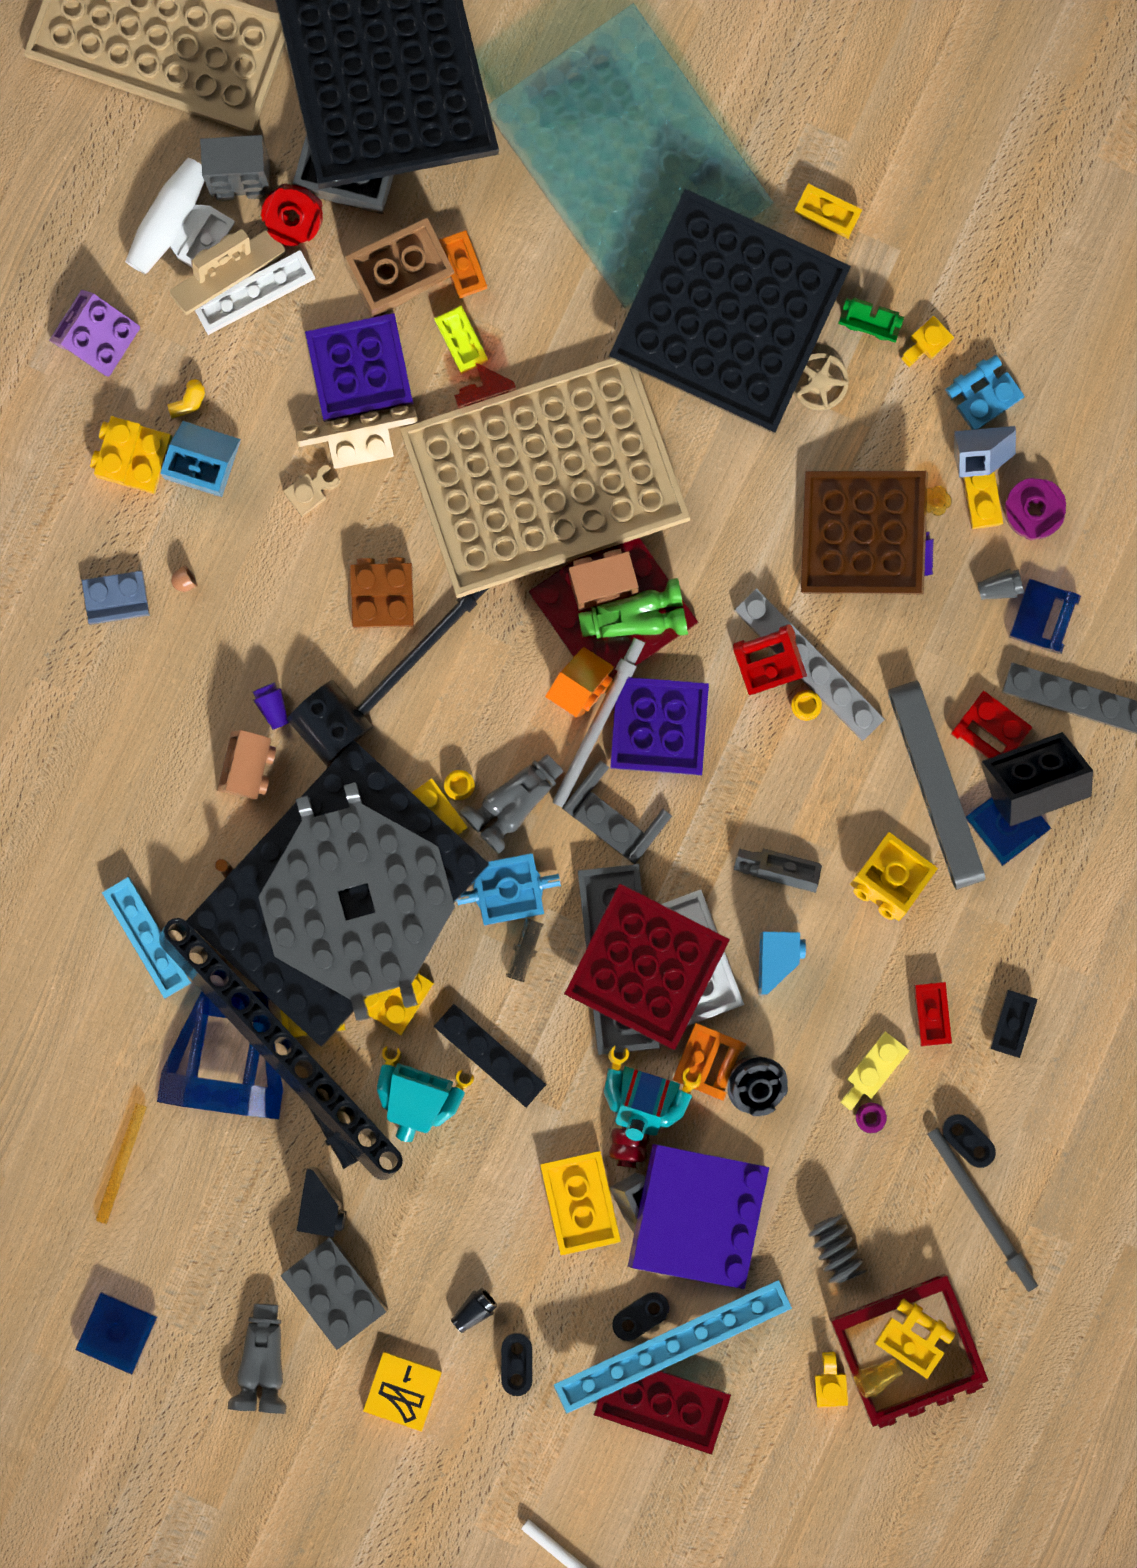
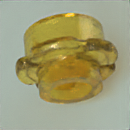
[927,486,952,516]

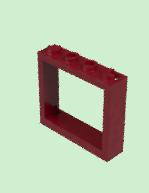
[829,1274,989,1429]

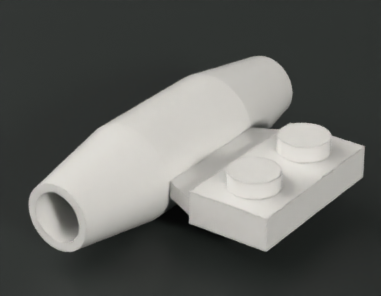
[125,158,235,274]

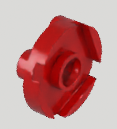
[261,183,323,246]

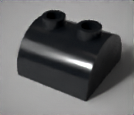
[287,680,373,766]

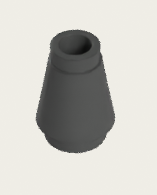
[978,568,1024,600]

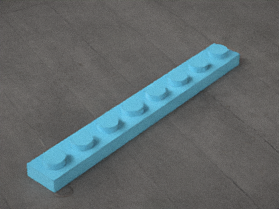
[553,1280,792,1414]

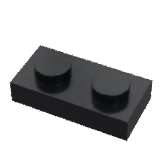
[989,990,1038,1058]

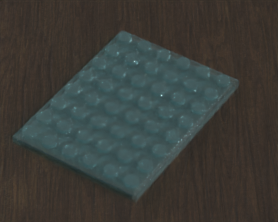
[488,3,774,308]

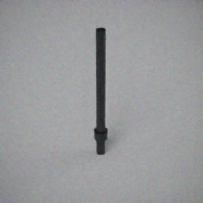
[357,588,489,716]

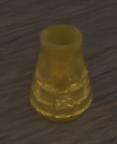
[854,1358,903,1399]

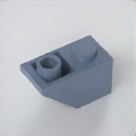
[954,426,1016,478]

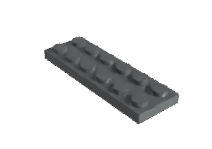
[578,864,660,1055]

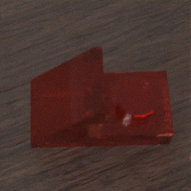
[454,363,516,409]

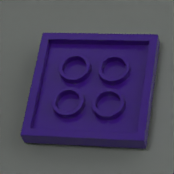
[305,313,413,422]
[610,677,709,776]

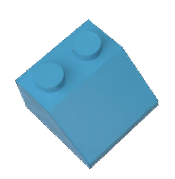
[758,932,806,995]

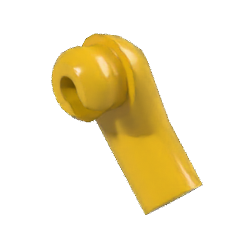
[167,379,205,419]

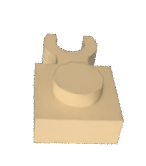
[283,465,340,517]

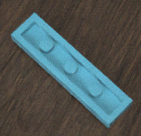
[102,877,192,999]

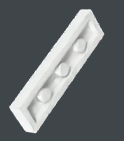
[195,250,315,335]

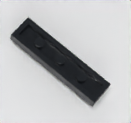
[433,1004,547,1108]

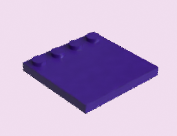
[627,1144,769,1289]

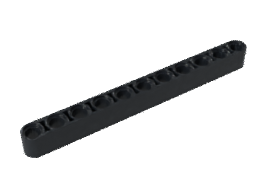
[159,918,403,1180]

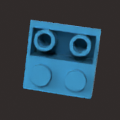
[160,421,241,497]

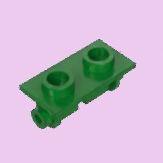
[838,297,904,343]

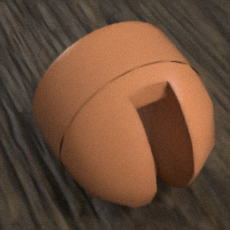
[171,565,197,592]

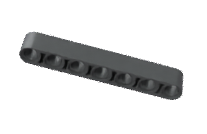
[888,680,986,890]

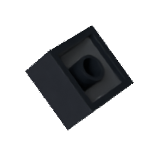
[296,1167,347,1237]

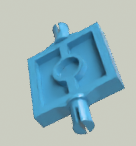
[457,853,561,926]

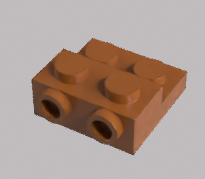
[350,557,414,628]

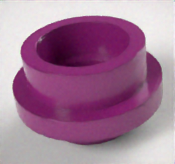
[856,1102,887,1133]

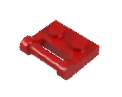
[733,624,807,696]
[951,690,1032,759]

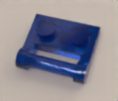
[1009,579,1081,654]

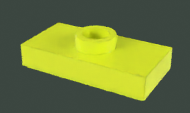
[434,305,488,374]

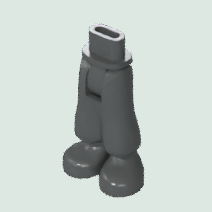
[460,754,564,854]
[228,1304,287,1414]

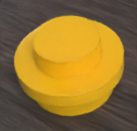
[791,690,822,721]
[444,770,475,801]

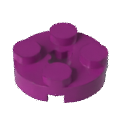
[1004,478,1066,540]

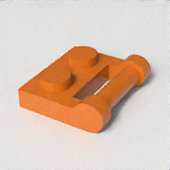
[672,1023,746,1101]

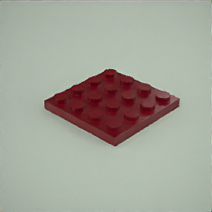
[528,538,699,683]
[564,884,730,1050]

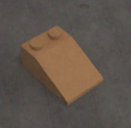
[345,218,454,318]

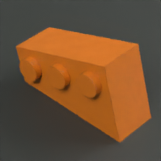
[545,646,614,717]

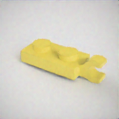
[840,1031,910,1110]

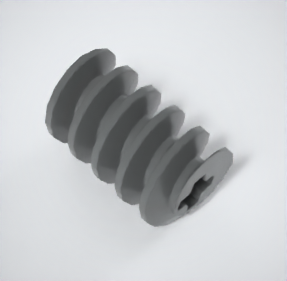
[808,1214,867,1283]

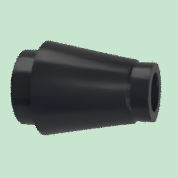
[451,1288,497,1333]

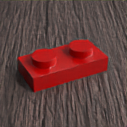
[914,982,952,1047]

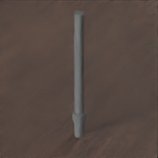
[927,1127,1038,1292]

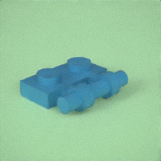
[945,355,1025,430]

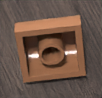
[217,730,276,799]

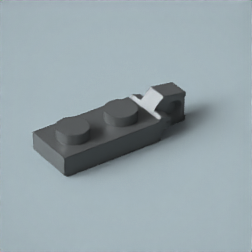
[734,848,822,893]

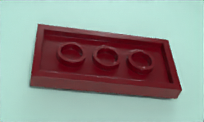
[593,1355,731,1455]

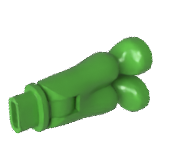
[578,578,688,639]

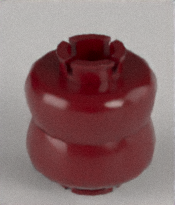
[609,1126,649,1168]

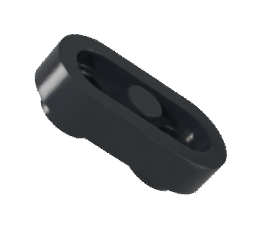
[942,1114,996,1168]
[612,1292,669,1341]
[501,1333,533,1396]

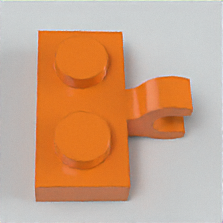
[439,230,487,299]

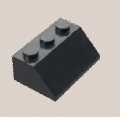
[981,732,1094,826]

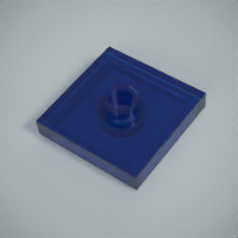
[966,797,1052,866]
[75,1292,158,1375]

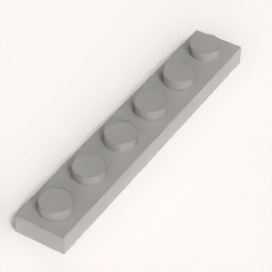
[734,588,885,741]

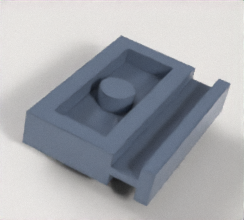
[82,571,150,625]

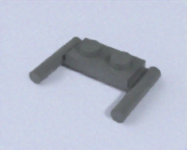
[562,760,672,864]

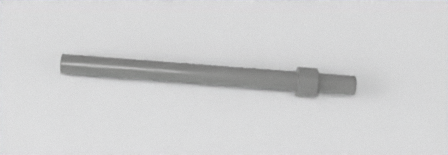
[552,638,645,807]

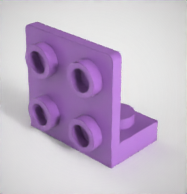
[49,290,140,377]

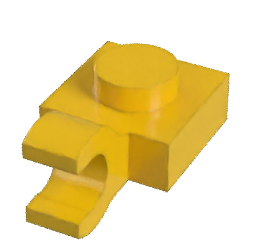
[901,316,954,367]
[814,1352,848,1408]

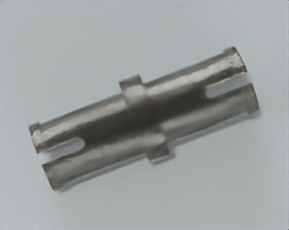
[506,918,544,982]

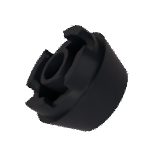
[727,1055,788,1116]

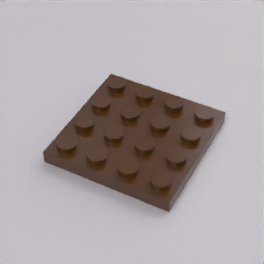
[801,471,928,595]

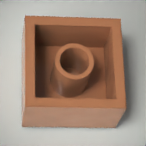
[569,549,639,611]

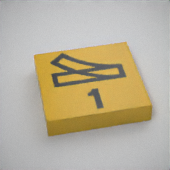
[363,1351,442,1432]

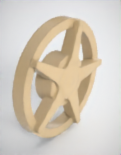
[794,353,849,411]

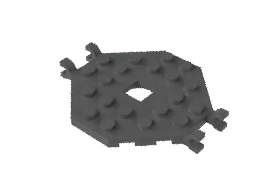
[259,782,455,1022]

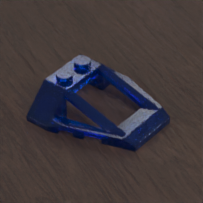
[157,986,284,1120]

